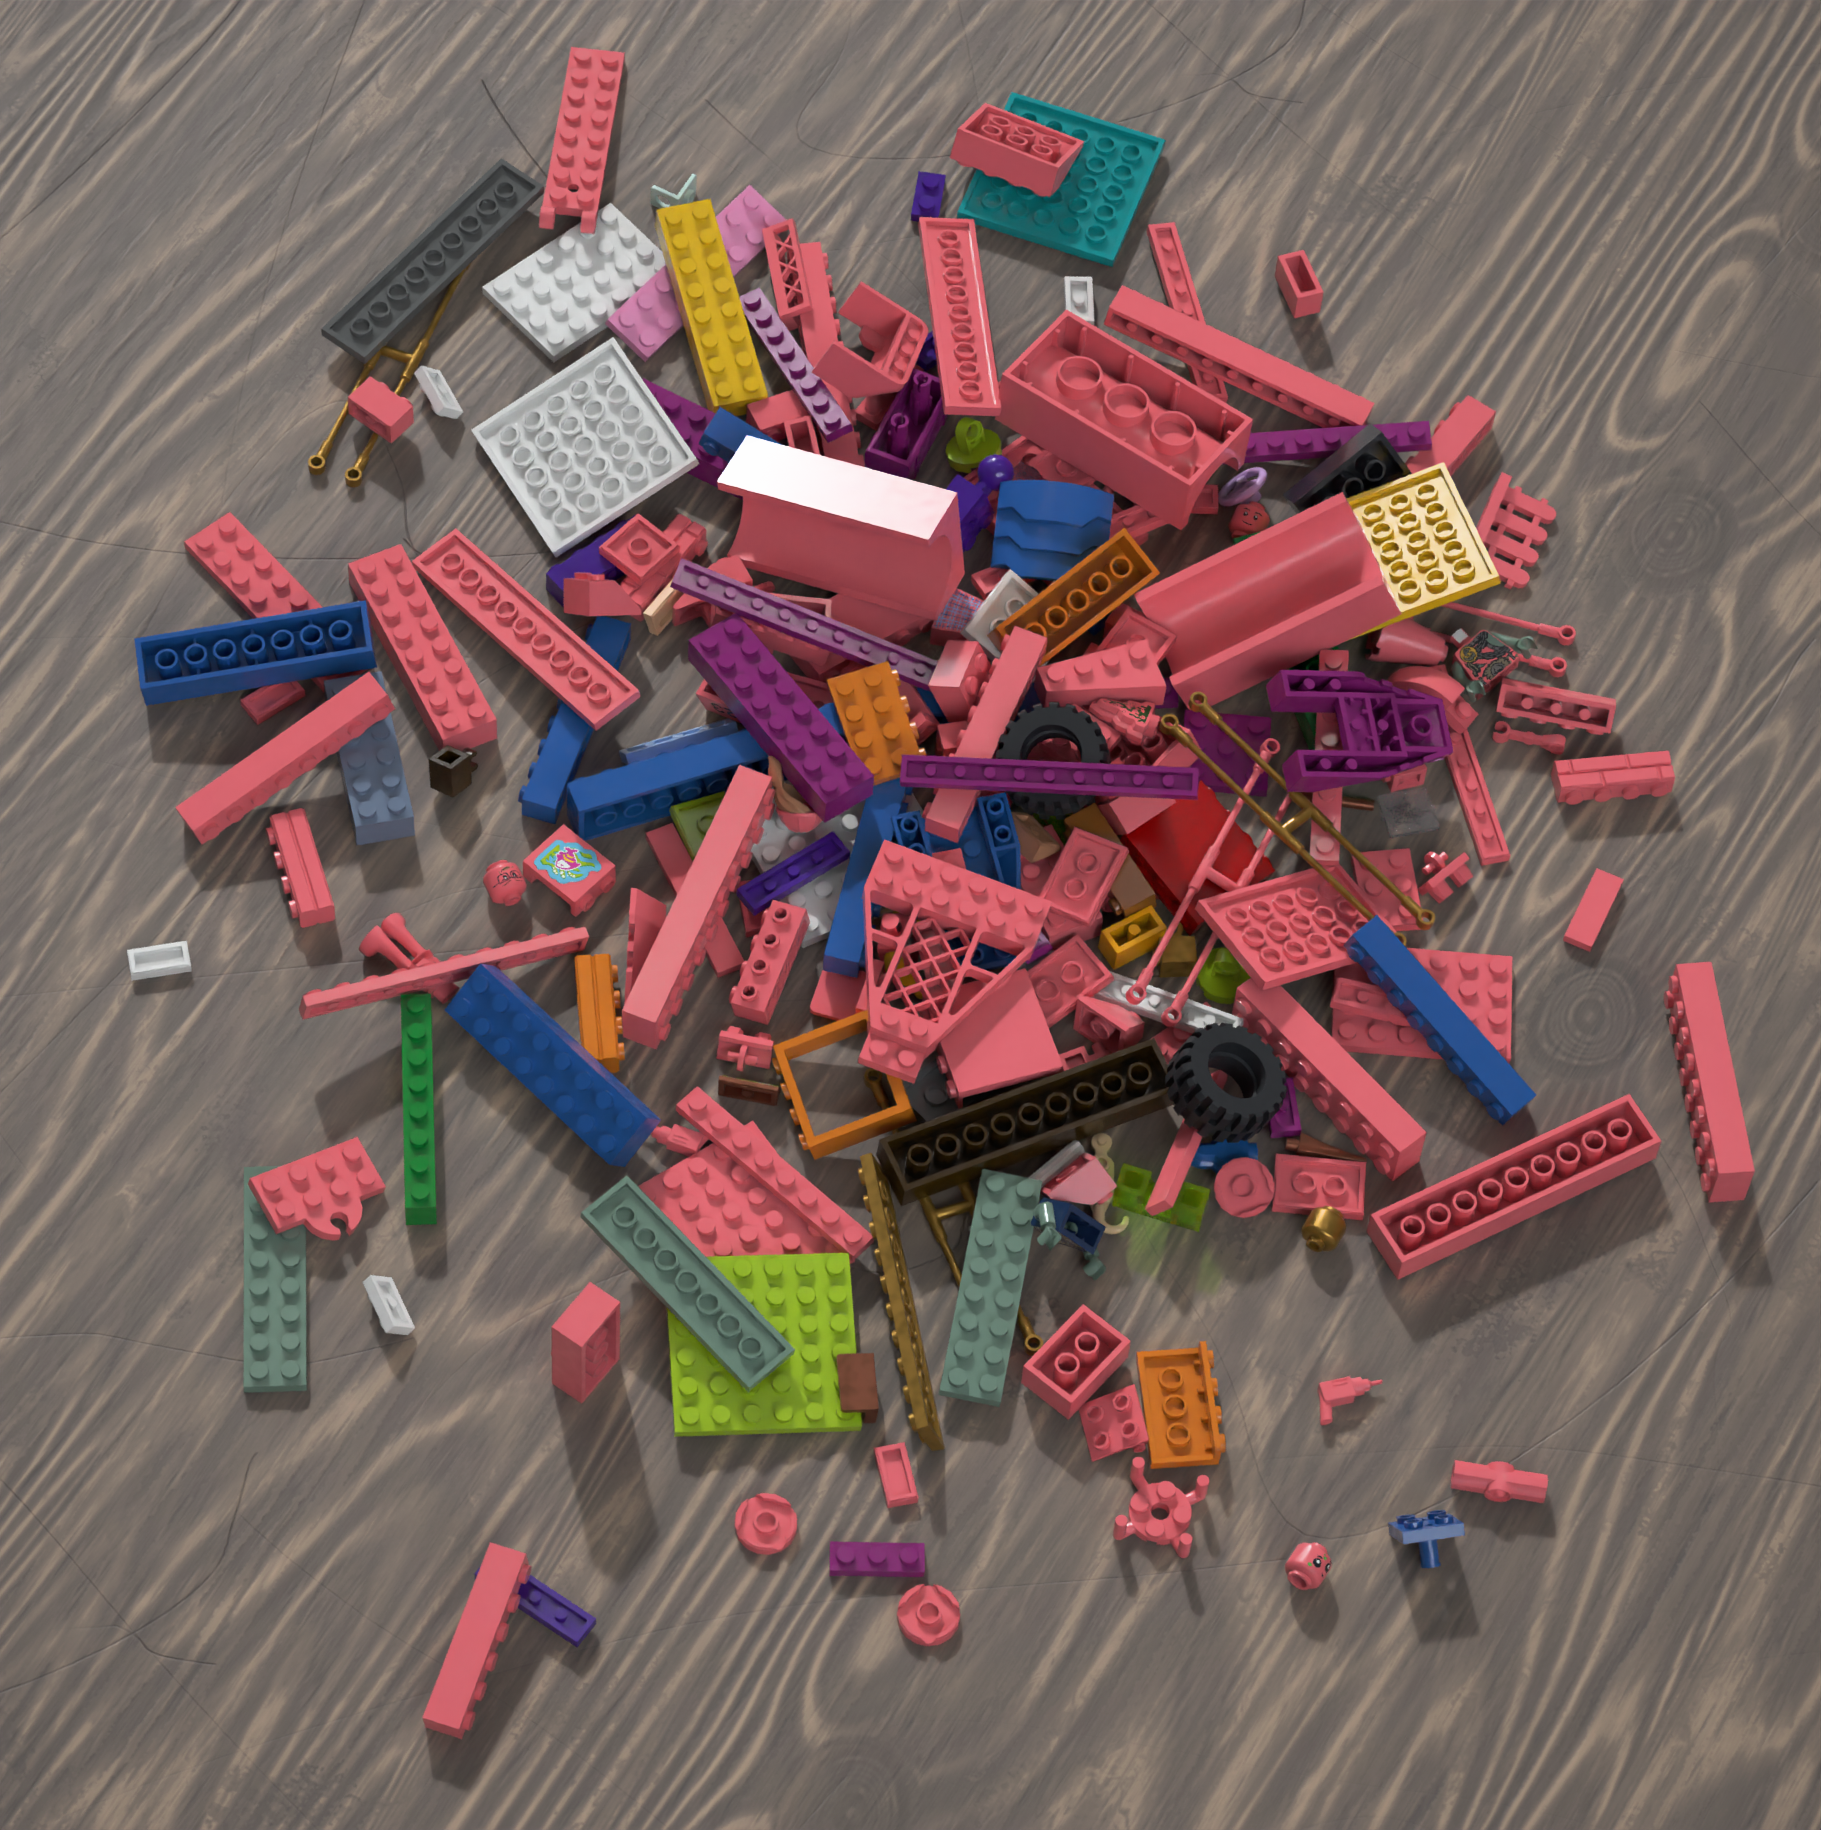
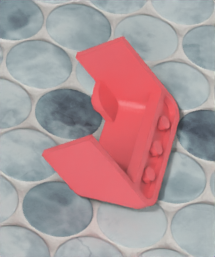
[811,281,929,398]

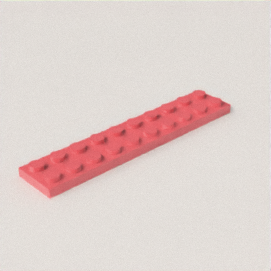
[918,217,1001,416]
[412,528,641,731]

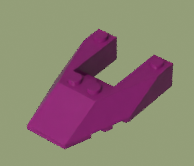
[1266,670,1453,792]

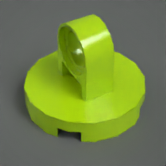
[945,417,1002,473]
[1196,947,1251,1004]

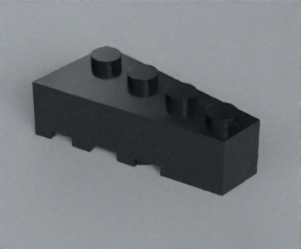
[1283,424,1412,514]

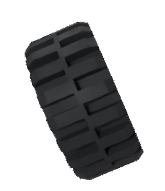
[996,702,1111,820]
[1165,1023,1287,1143]

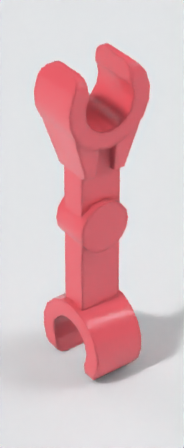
[1492,721,1566,755]

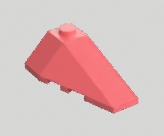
[624,888,666,1005]

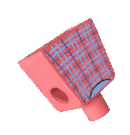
[930,588,984,646]

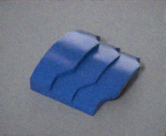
[991,480,1114,581]

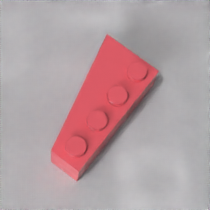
[710,593,832,666]

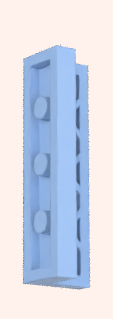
[619,718,738,765]

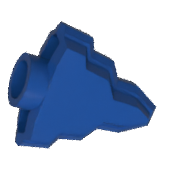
[1191,1139,1258,1174]

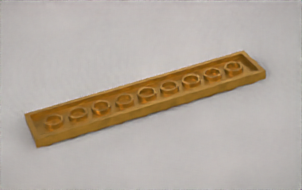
[858,1153,945,1451]

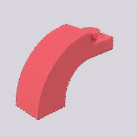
[1386,666,1479,735]

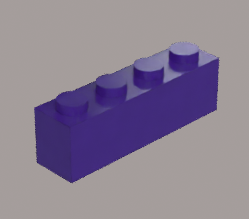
[546,515,635,608]

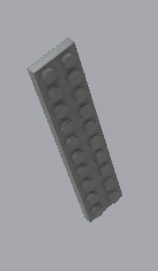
[321,158,544,364]

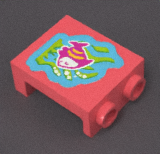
[523,824,616,917]

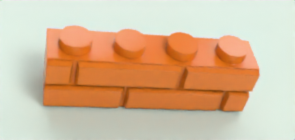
[575,954,625,1073]

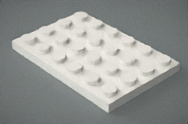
[482,203,666,363]

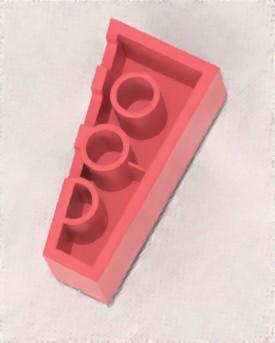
[1034,639,1167,708]

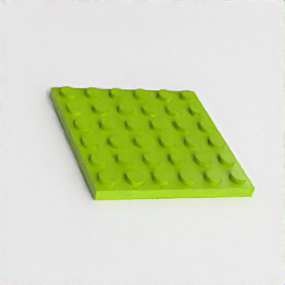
[666,1253,862,1437]

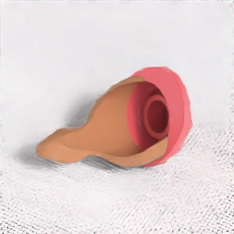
[768,756,822,833]

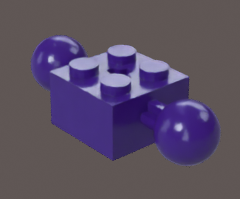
[946,454,1014,553]

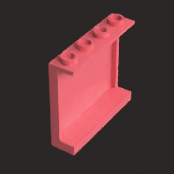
[919,968,1063,1109]

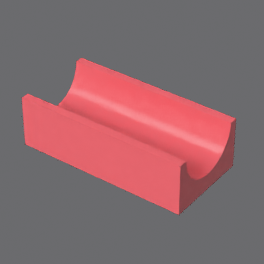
[995,309,1253,530]
[717,436,965,621]
[1134,492,1402,710]

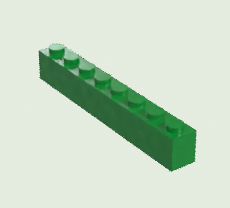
[401,994,437,1225]

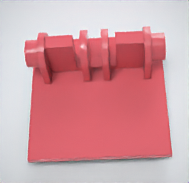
[1079,1384,1149,1462]

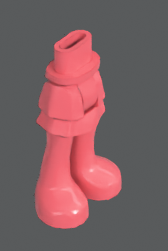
[359,913,459,1004]

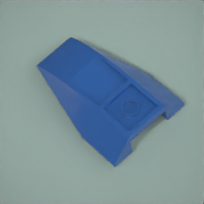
[891,792,1021,970]

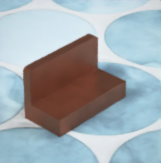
[836,1353,879,1423]

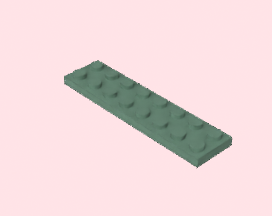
[243,1166,307,1393]
[938,1169,1042,1407]
[580,1175,795,1392]

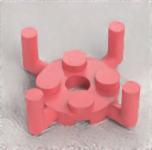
[1113,1457,1209,1558]

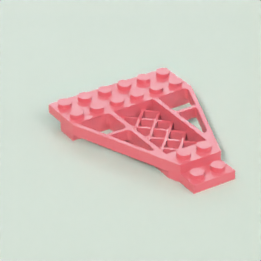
[857,839,1052,1084]

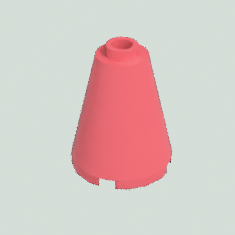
[1365,618,1448,666]

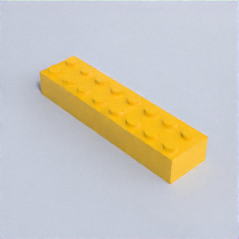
[654,199,768,416]

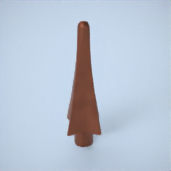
[1284,1132,1367,1163]

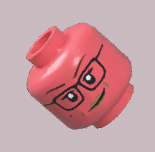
[483,860,527,906]

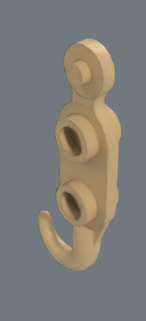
[1089,1133,1129,1234]

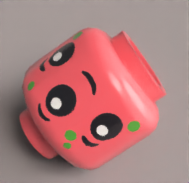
[1285,1542,1332,1590]

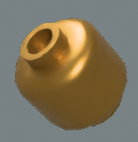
[1301,1206,1347,1252]

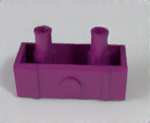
[865,368,948,480]

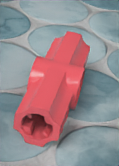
[1450,1460,1548,1503]

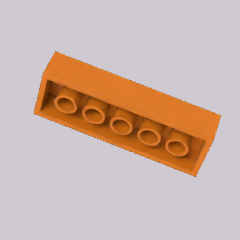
[987,528,1160,667]

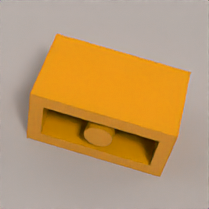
[1098,905,1167,970]

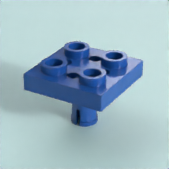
[1388,1510,1465,1568]

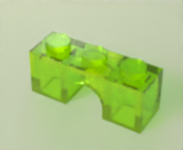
[1112,1163,1211,1232]

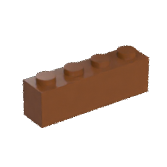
[1063,803,1157,919]

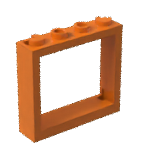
[772,1009,917,1160]

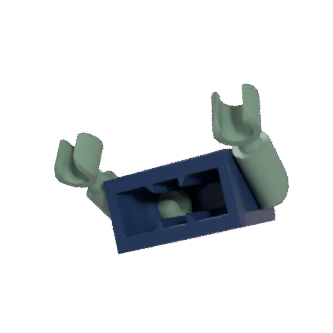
[1031,1198,1106,1281]

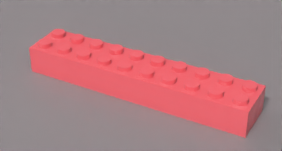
[622,765,775,1049]
[1366,1094,1661,1280]

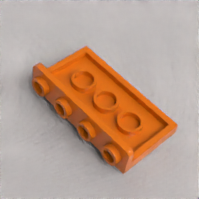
[827,661,927,786]
[1136,1341,1226,1469]

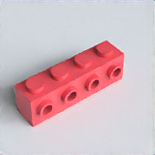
[1496,678,1616,735]
[729,900,810,1025]

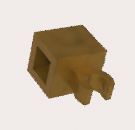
[1152,923,1197,978]

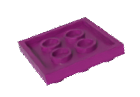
[1183,710,1271,797]

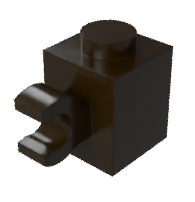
[428,745,478,797]

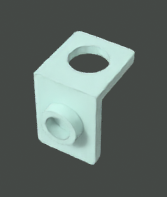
[651,174,697,209]

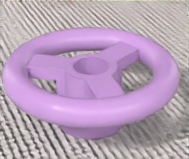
[1218,467,1267,506]

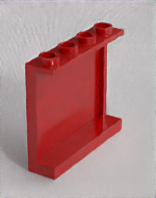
[1120,780,1275,936]

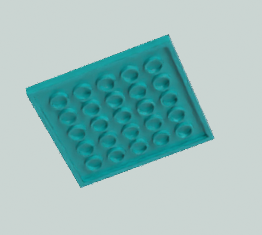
[957,92,1166,267]

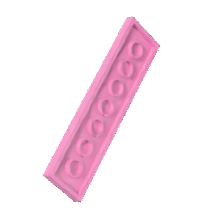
[605,185,786,362]

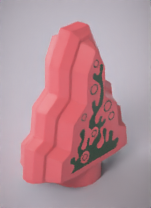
[1089,698,1161,746]

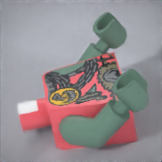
[1450,628,1538,702]

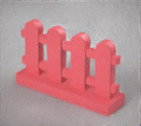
[1476,472,1556,590]

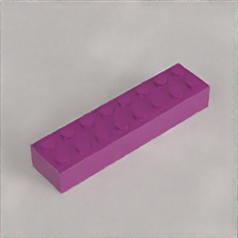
[688,612,874,823]

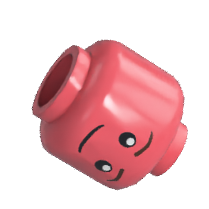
[1228,501,1270,538]

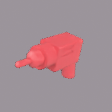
[651,1124,708,1157]
[1317,1376,1383,1425]

